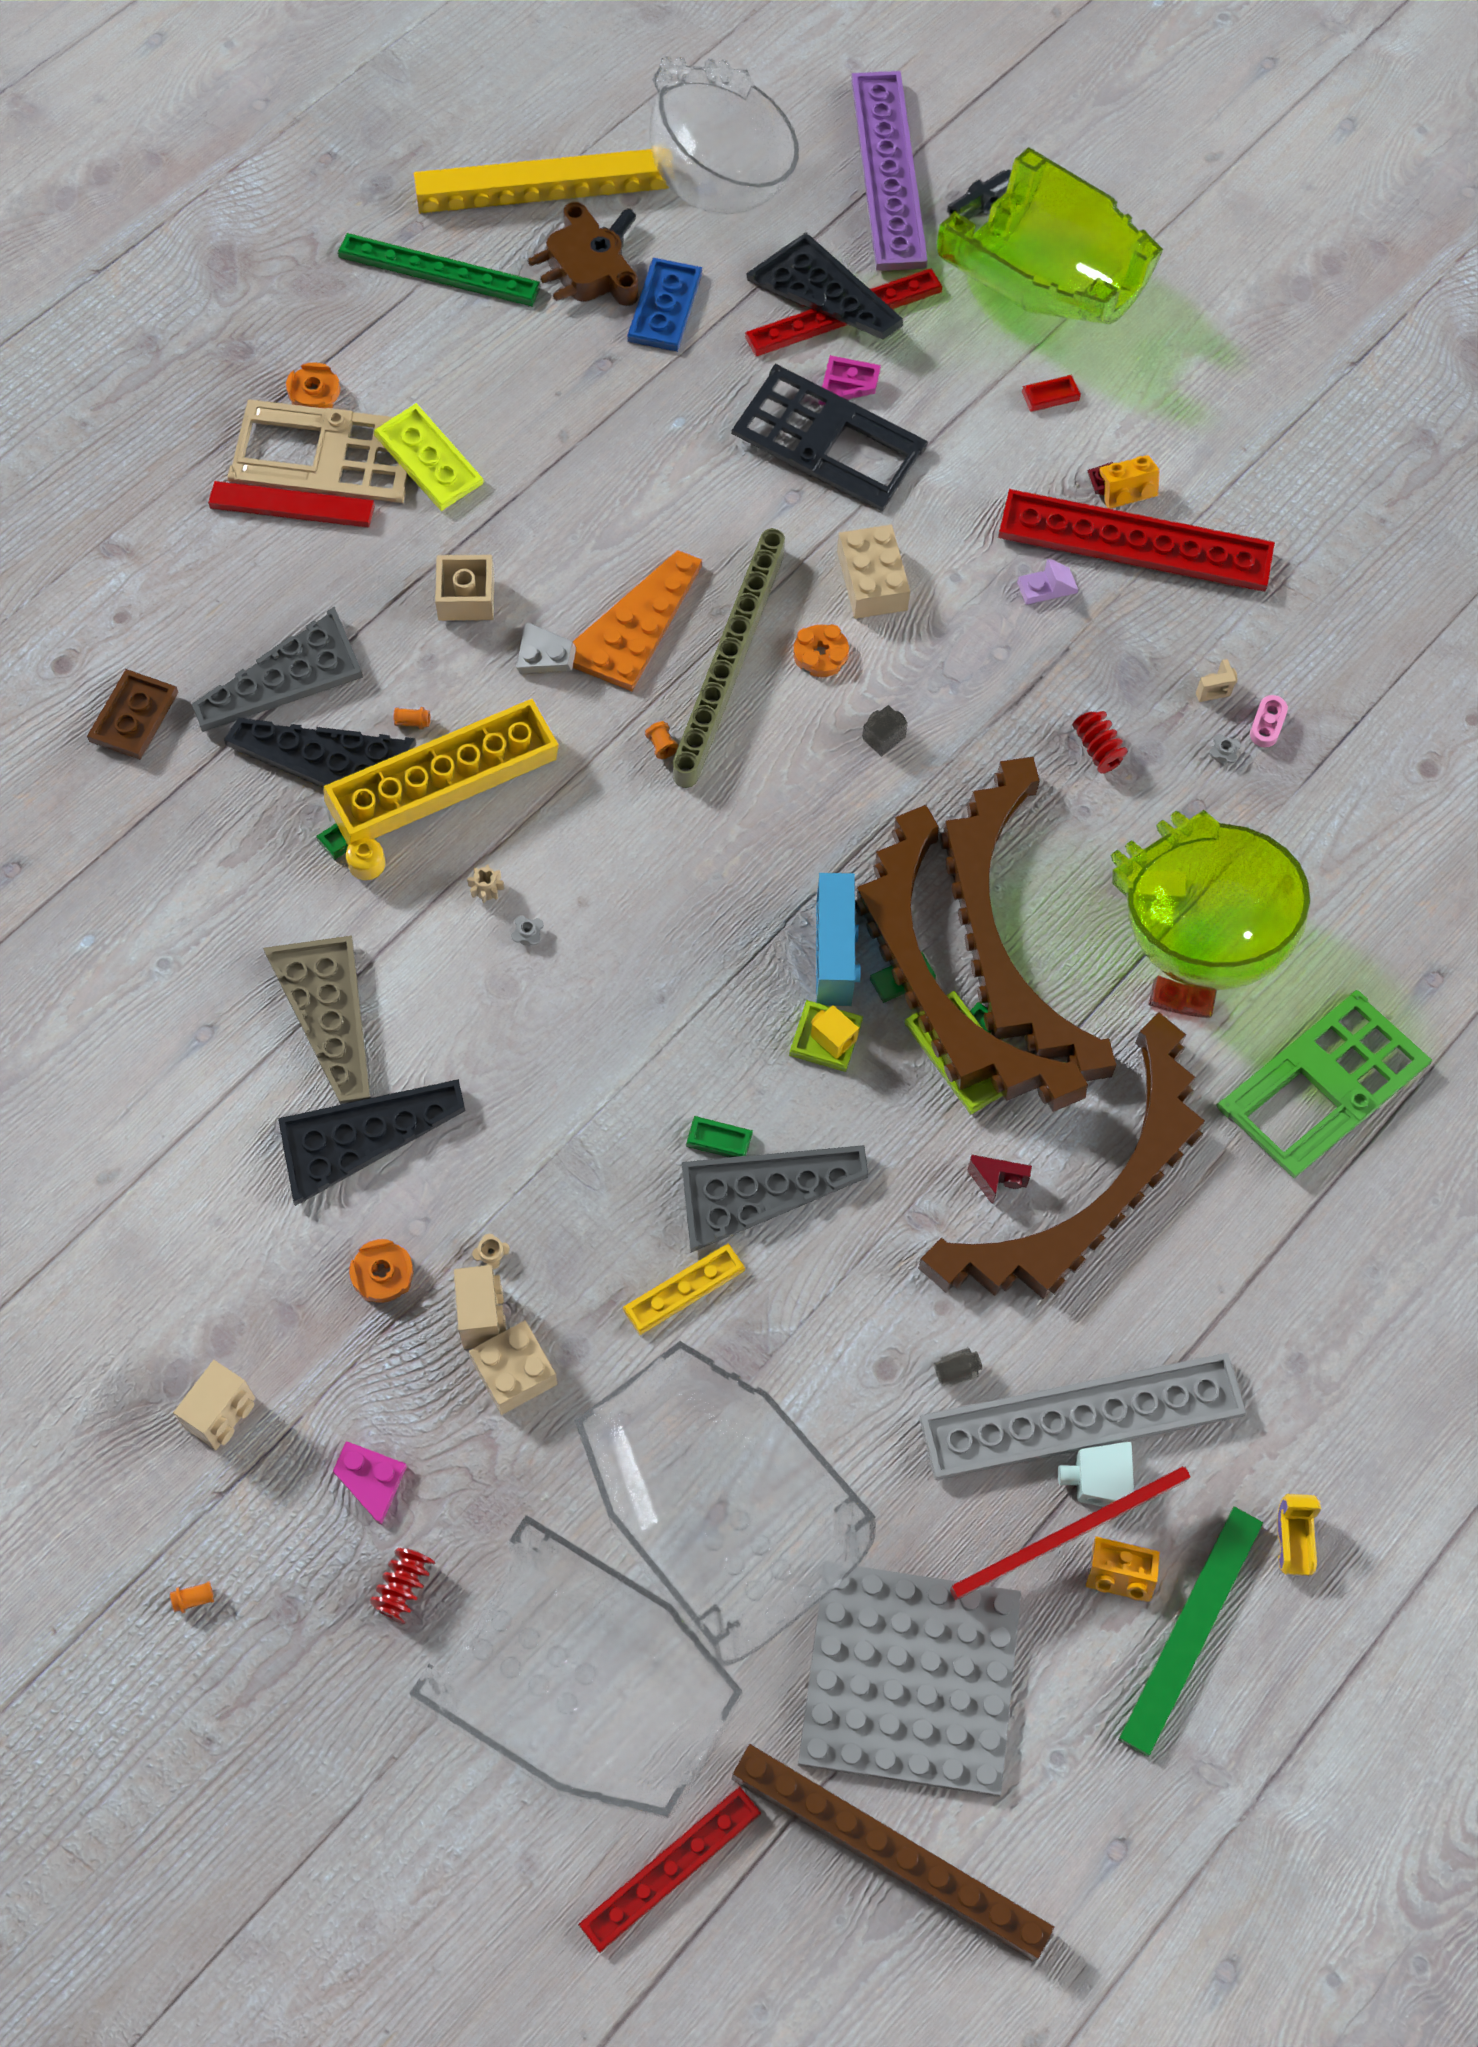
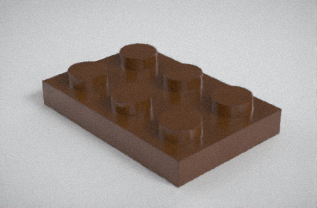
[87,669,179,760]

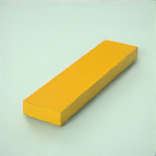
[623,1243,745,1336]

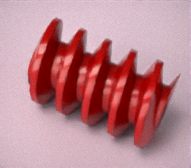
[1072,711,1128,774]
[370,1548,435,1624]

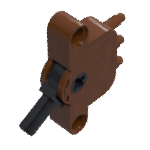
[528,202,638,306]

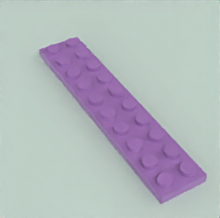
[851,71,928,271]

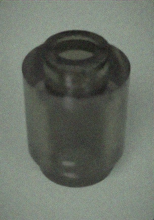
[933,1347,983,1387]

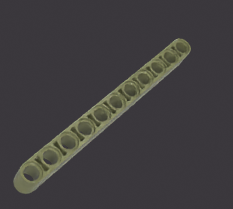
[673,528,785,788]

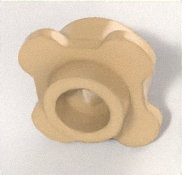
[472,1234,510,1270]

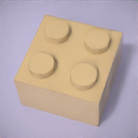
[435,555,494,621]
[454,1265,507,1349]
[469,1320,558,1415]
[173,1360,255,1450]

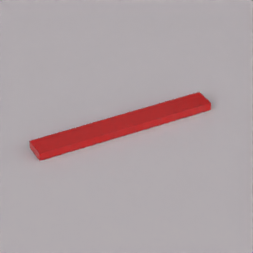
[745,268,943,357]
[950,1466,1191,1601]

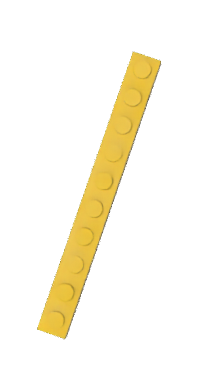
[414,147,669,213]

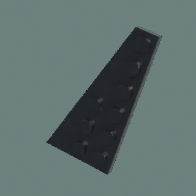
[746,232,903,340]
[224,718,416,788]
[278,1079,466,1206]

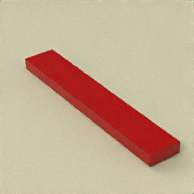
[208,481,375,528]
[578,1786,762,1953]

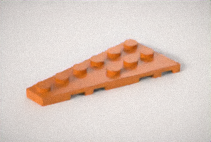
[572,550,702,691]

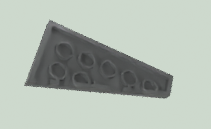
[192,606,363,732]
[682,1145,868,1253]

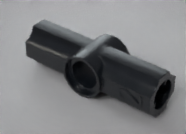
[947,169,1018,225]

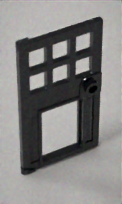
[731,363,928,512]

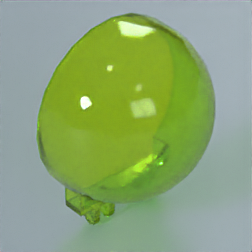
[1110,810,1311,990]

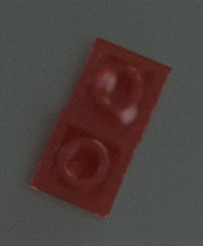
[1149,975,1217,1018]

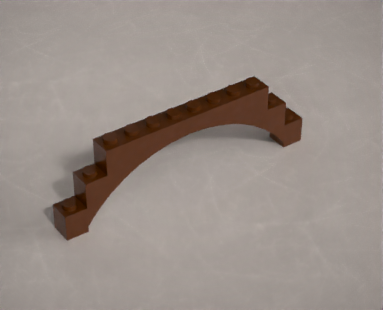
[939,756,1116,1081]
[855,805,1088,1112]
[918,1012,1205,1299]

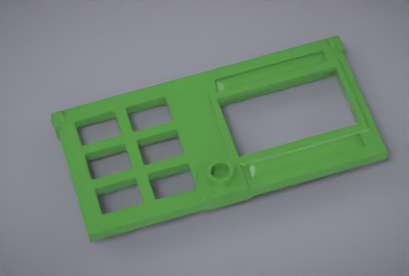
[1216,990,1432,1179]

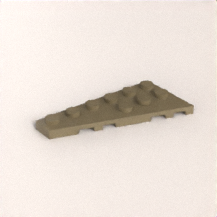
[263,935,371,1105]

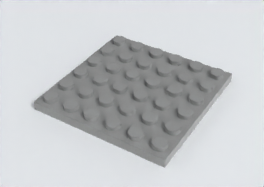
[798,1561,1021,1797]

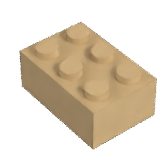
[837,524,910,619]

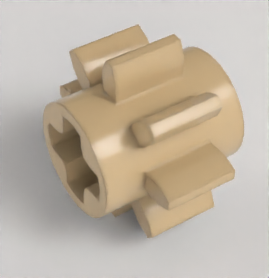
[467,864,504,903]

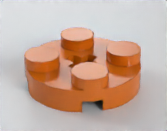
[286,362,340,409]
[793,624,849,677]
[349,1239,414,1303]

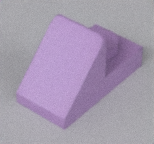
[1017,559,1078,605]

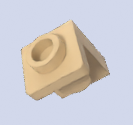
[1196,659,1237,702]

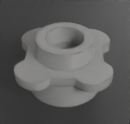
[1209,734,1241,764]
[511,916,544,946]

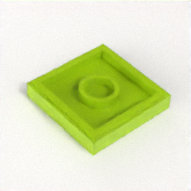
[789,1000,863,1072]

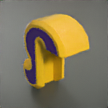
[1277,1494,1321,1576]

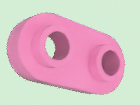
[1250,695,1288,747]

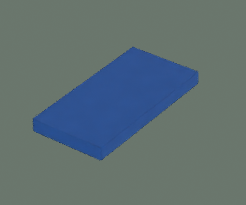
[627,257,703,352]

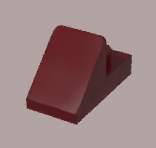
[967,1154,1032,1204]

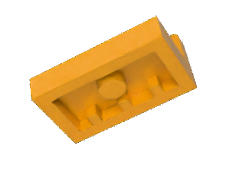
[1086,1536,1160,1602]

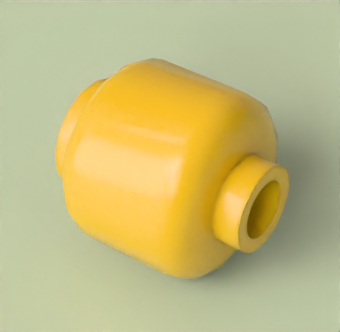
[346,837,386,881]

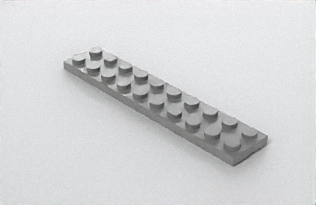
[920,1353,1246,1480]

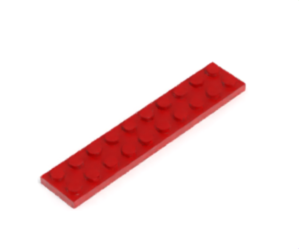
[998,489,1275,592]

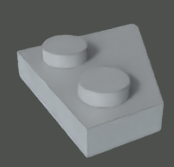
[516,623,576,674]

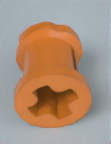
[645,721,679,759]

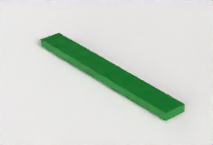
[338,233,541,307]
[1118,1506,1263,1757]

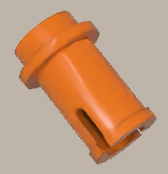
[393,707,431,730]
[170,1581,214,1614]

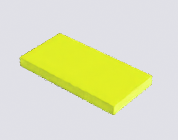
[374,403,484,511]

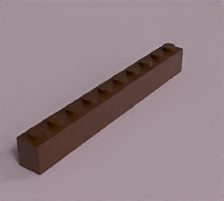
[732,1743,1055,1962]

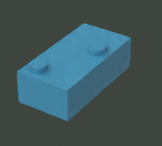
[816,873,861,1006]

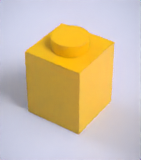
[811,1005,859,1060]

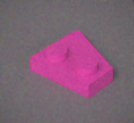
[819,355,881,406]
[333,1441,407,1524]

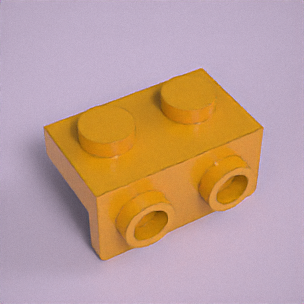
[1100,455,1160,509]

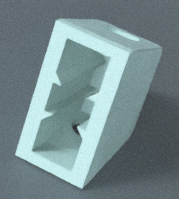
[1058,1442,1134,1507]

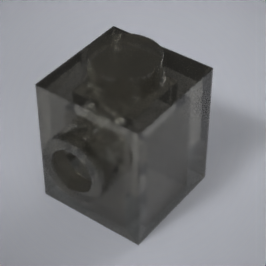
[862,705,908,757]

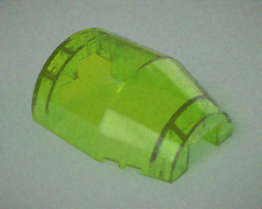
[937,147,1163,325]

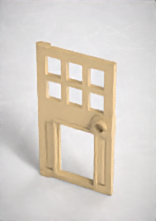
[227,399,408,503]

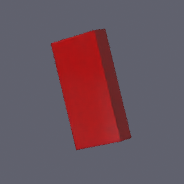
[1022,375,1081,412]

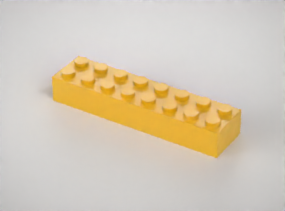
[324,698,559,846]

